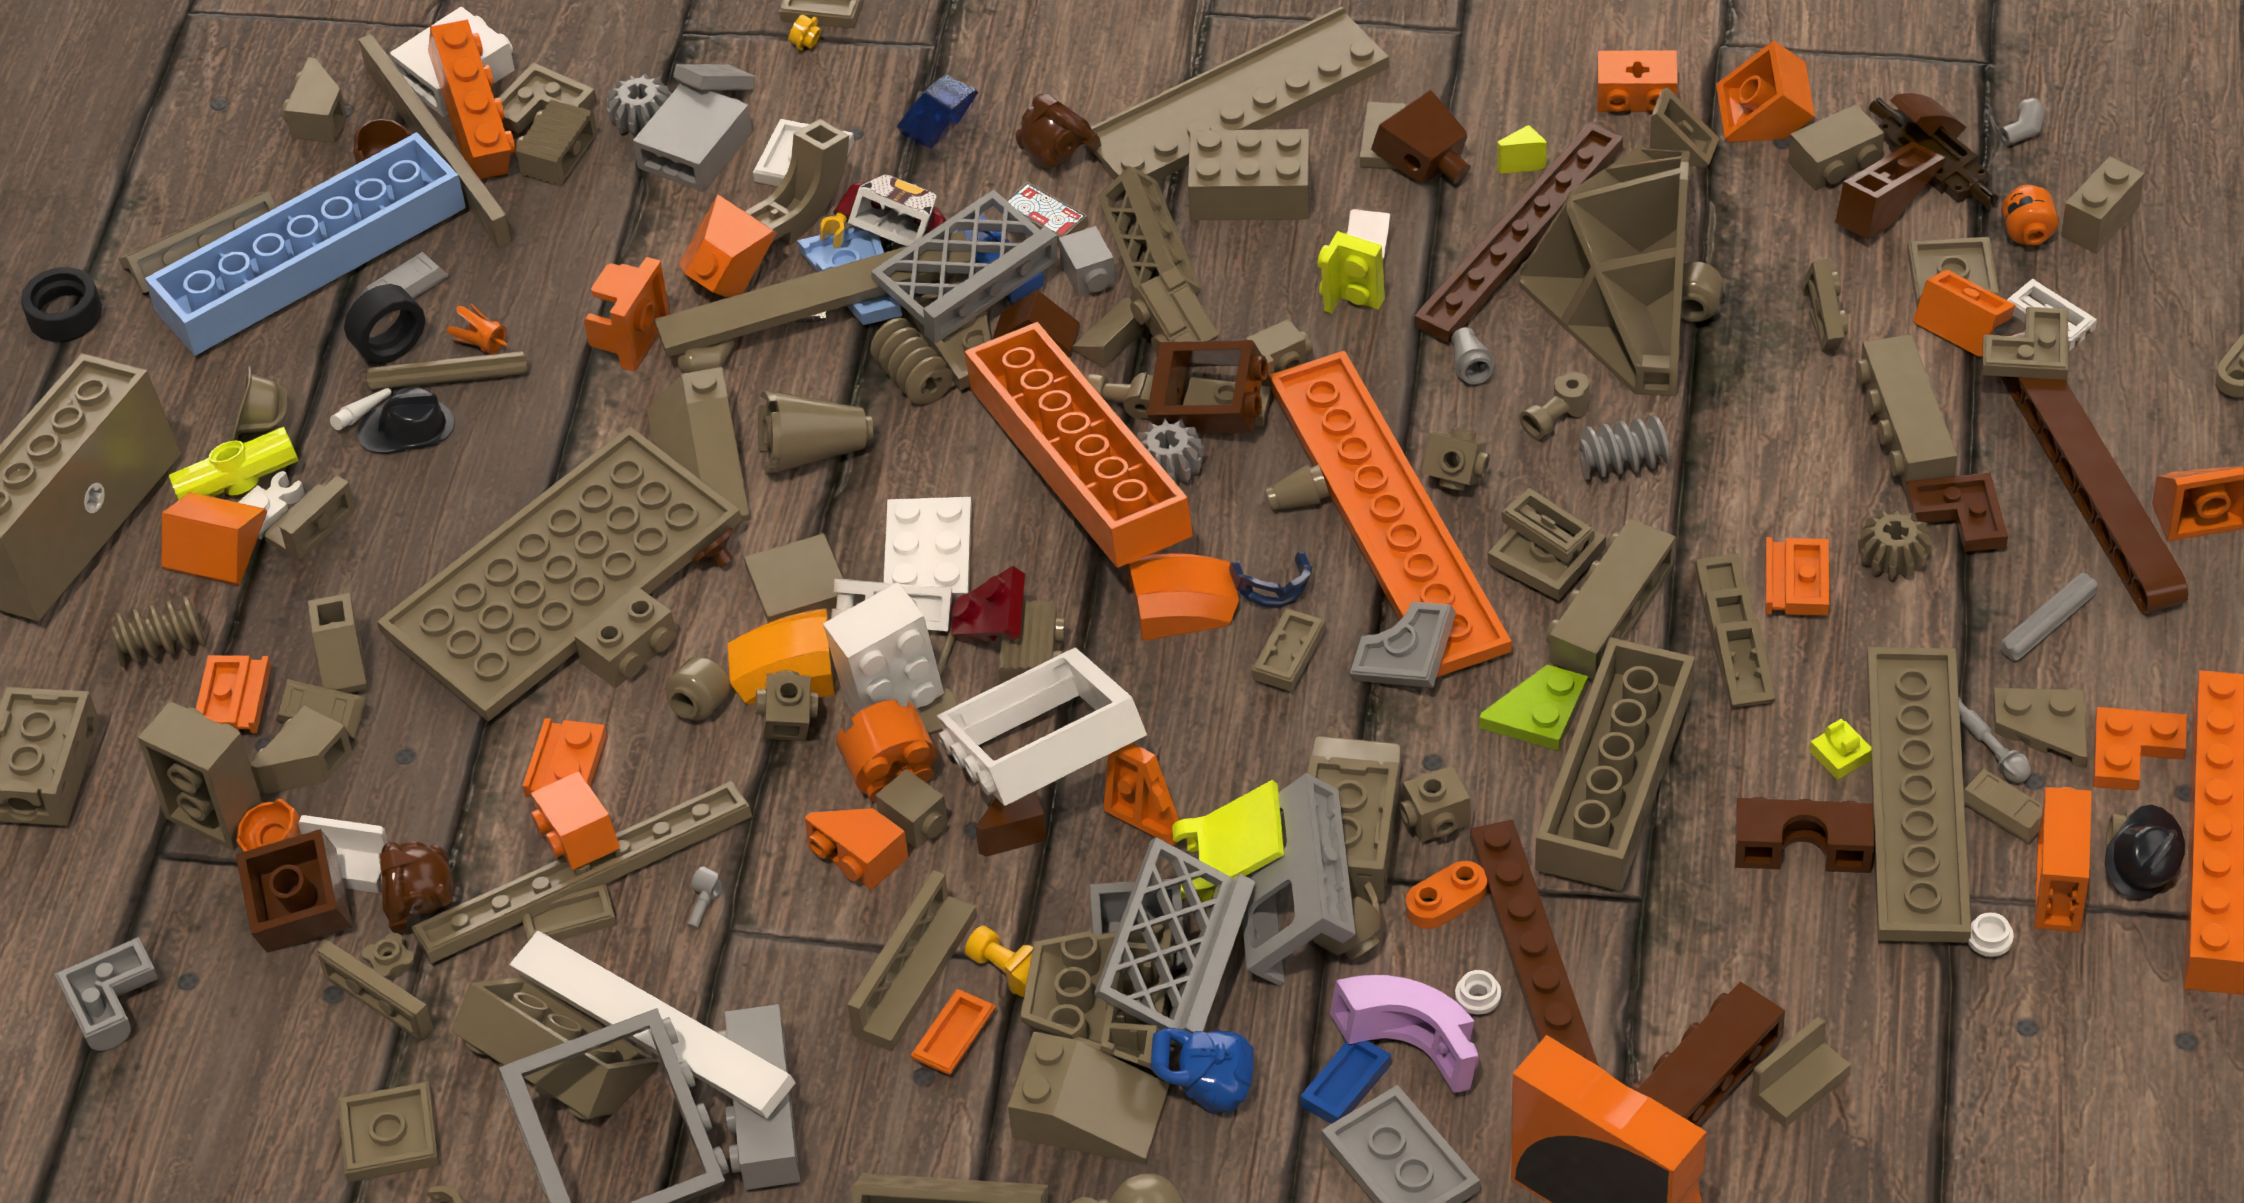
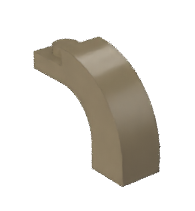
[745,119,849,244]

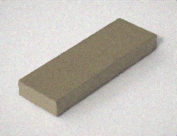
[317,941,434,1041]

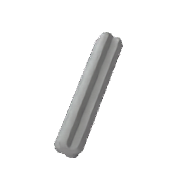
[2000,573,2098,661]

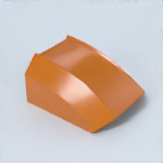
[1126,552,1239,641]

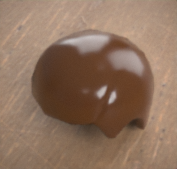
[353,119,410,164]

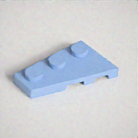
[797,226,902,325]

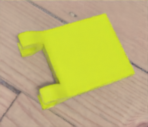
[1172,780,1284,903]

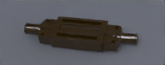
[1869,97,1999,209]

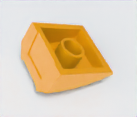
[727,608,835,705]

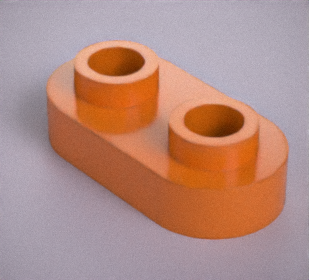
[1406,861,1487,929]

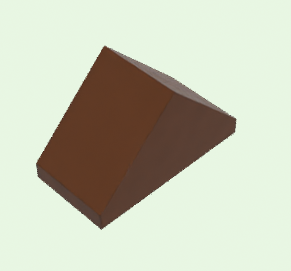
[992,290,1080,357]
[976,791,1047,857]

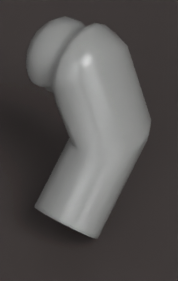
[1999,98,2045,146]

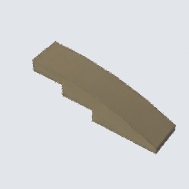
[1695,554,1775,708]

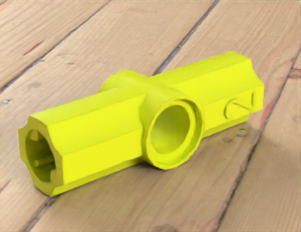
[169,427,299,500]

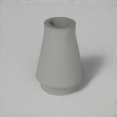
[1451,327,1495,385]

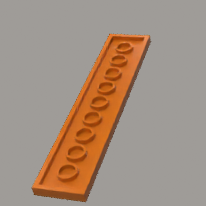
[1269,350,1512,677]

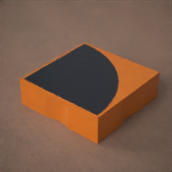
[1511,1035,1707,1203]

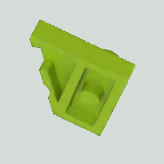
[1479,665,1588,751]

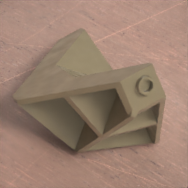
[1520,145,1690,396]

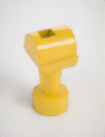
[964,925,1033,997]

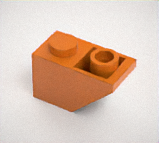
[804,808,909,890]

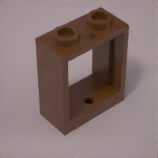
[1147,340,1268,434]

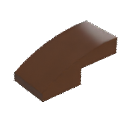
[1890,93,1967,138]

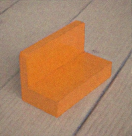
[1913,269,2016,357]

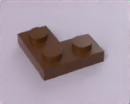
[1905,473,2008,552]

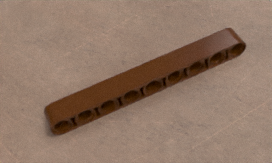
[2000,330,2188,614]

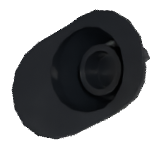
[357,387,455,454]
[2105,805,2185,900]

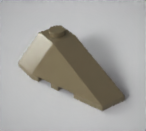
[647,367,750,521]

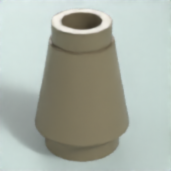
[1265,464,1330,511]

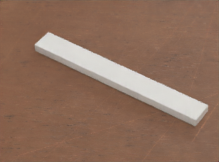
[509,931,796,1119]

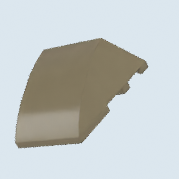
[1020,922,1175,1068]

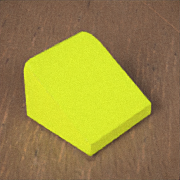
[1497,125,1547,174]

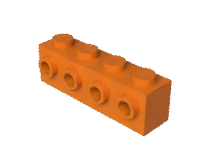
[428,19,515,179]

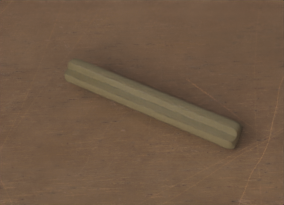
[367,351,528,391]

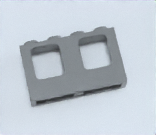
[1242,773,1356,986]

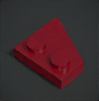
[951,566,1025,643]

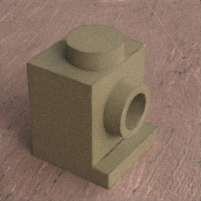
[1246,319,1313,387]

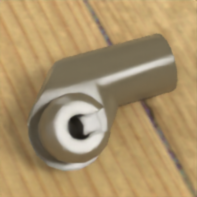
[678,339,735,373]

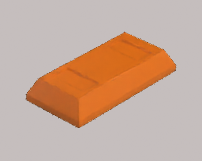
[910,989,996,1075]

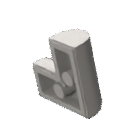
[55,937,158,1051]

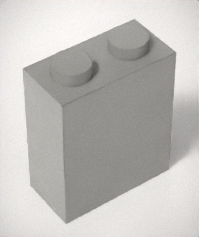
[633,82,753,192]

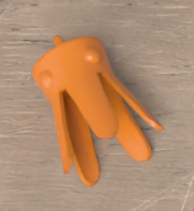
[446,303,507,355]

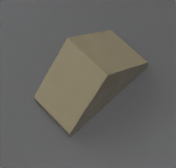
[1650,87,1719,168]

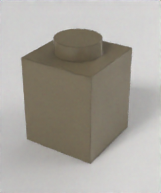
[875,769,948,849]

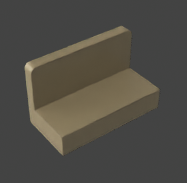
[264,475,356,561]
[1751,1017,1851,1128]

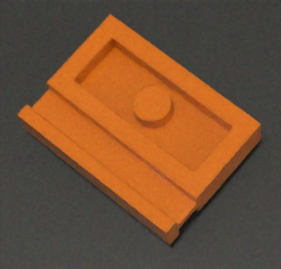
[1765,537,1829,616]
[196,655,272,733]
[522,718,607,797]

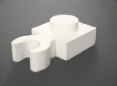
[238,471,305,539]

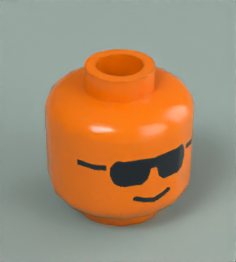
[2001,185,2059,245]

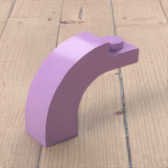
[1330,975,1479,1093]

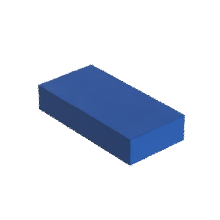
[1300,1041,1391,1124]

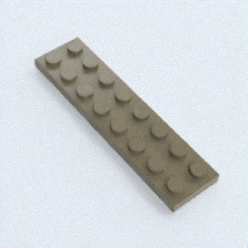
[1867,647,1971,943]

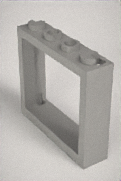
[499,1008,729,1203]

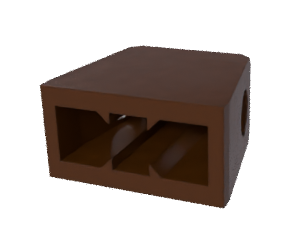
[1371,90,1471,184]

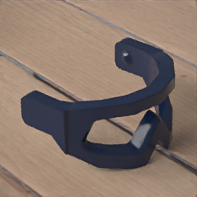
[1229,551,1313,608]

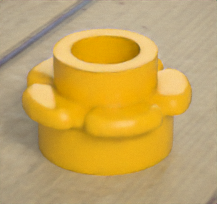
[788,15,822,51]

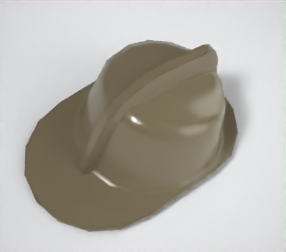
[232,365,287,441]

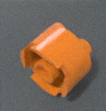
[836,700,937,802]

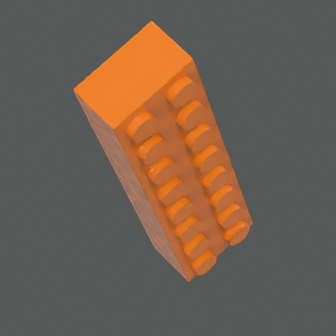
[964,322,1193,568]
[2184,670,2244,995]

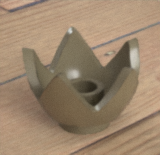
[1312,881,1381,960]

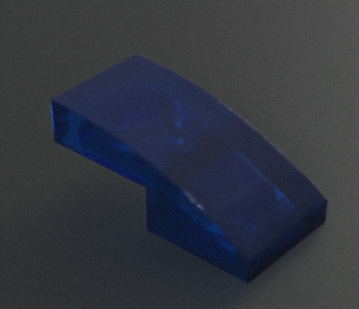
[897,74,978,149]

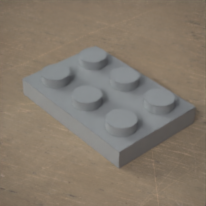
[1321,1085,1480,1203]

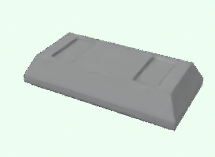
[361,252,449,317]

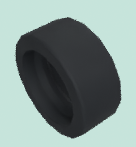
[21,267,102,342]
[344,284,426,364]

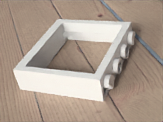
[937,647,1147,806]

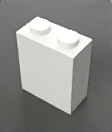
[390,7,515,117]

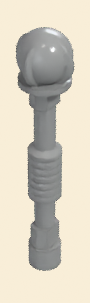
[1959,697,2031,785]

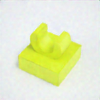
[1810,719,1871,780]

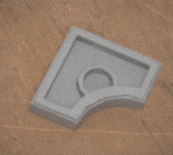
[1350,602,1456,688]

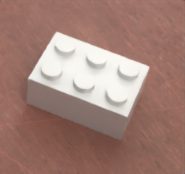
[823,582,944,714]

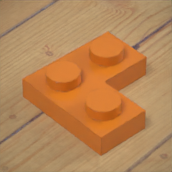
[2093,707,2187,791]

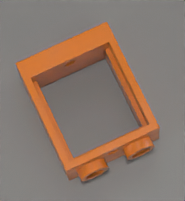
[2034,787,2092,932]

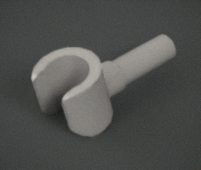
[687,866,723,930]

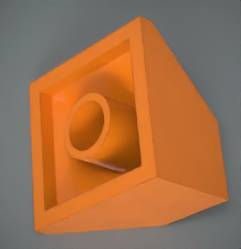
[679,194,777,298]
[2152,466,2244,541]

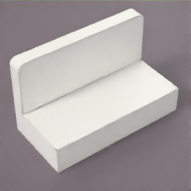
[298,815,388,893]

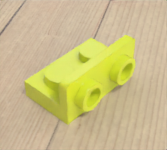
[1317,231,1385,314]

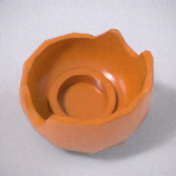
[236,798,301,852]

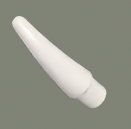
[330,388,392,430]

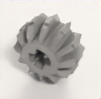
[607,73,671,138]
[1137,418,1204,484]

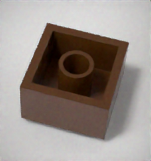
[236,829,352,953]

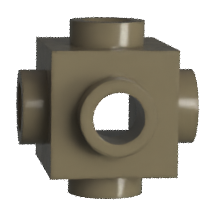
[1421,427,1490,490]
[755,671,818,741]
[1399,766,1470,842]

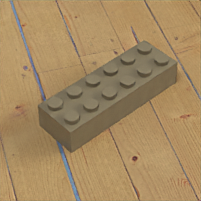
[1535,637,1695,891]

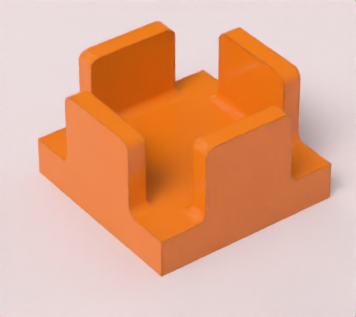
[584,257,670,372]

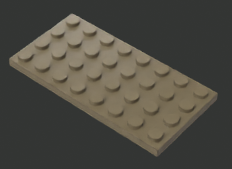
[377,426,742,722]

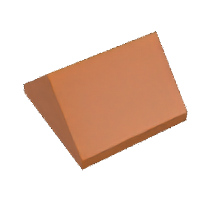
[161,492,267,586]

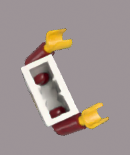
[820,175,946,283]

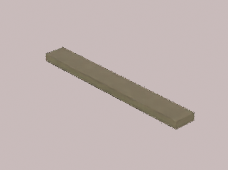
[358,34,511,248]
[654,230,971,357]
[411,781,752,964]

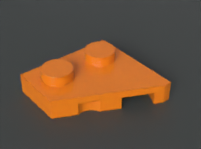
[1103,743,1179,846]

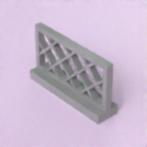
[871,189,1057,344]
[1094,837,1255,1049]

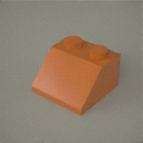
[1716,40,1815,142]

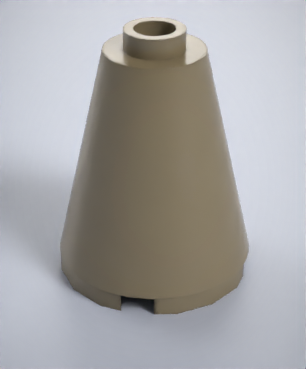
[757,390,873,473]

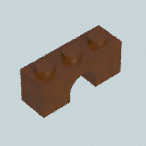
[1735,797,1874,873]

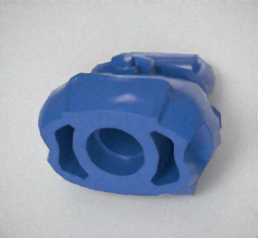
[1150,1028,1254,1114]

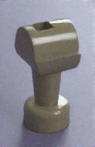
[1519,371,1590,440]
[1087,372,1153,420]

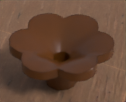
[692,528,734,568]

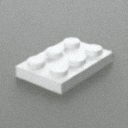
[884,497,972,604]

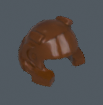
[1016,93,1101,169]
[378,841,454,934]

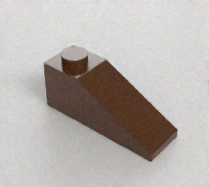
[1835,141,1945,239]

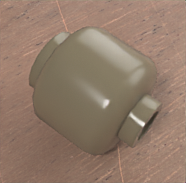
[1681,261,1723,322]
[665,657,730,721]

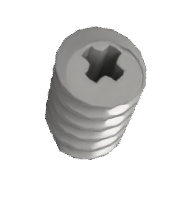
[1578,415,1670,480]

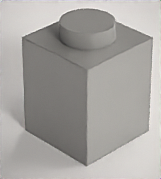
[1059,226,1116,297]

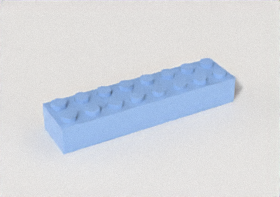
[145,132,466,356]

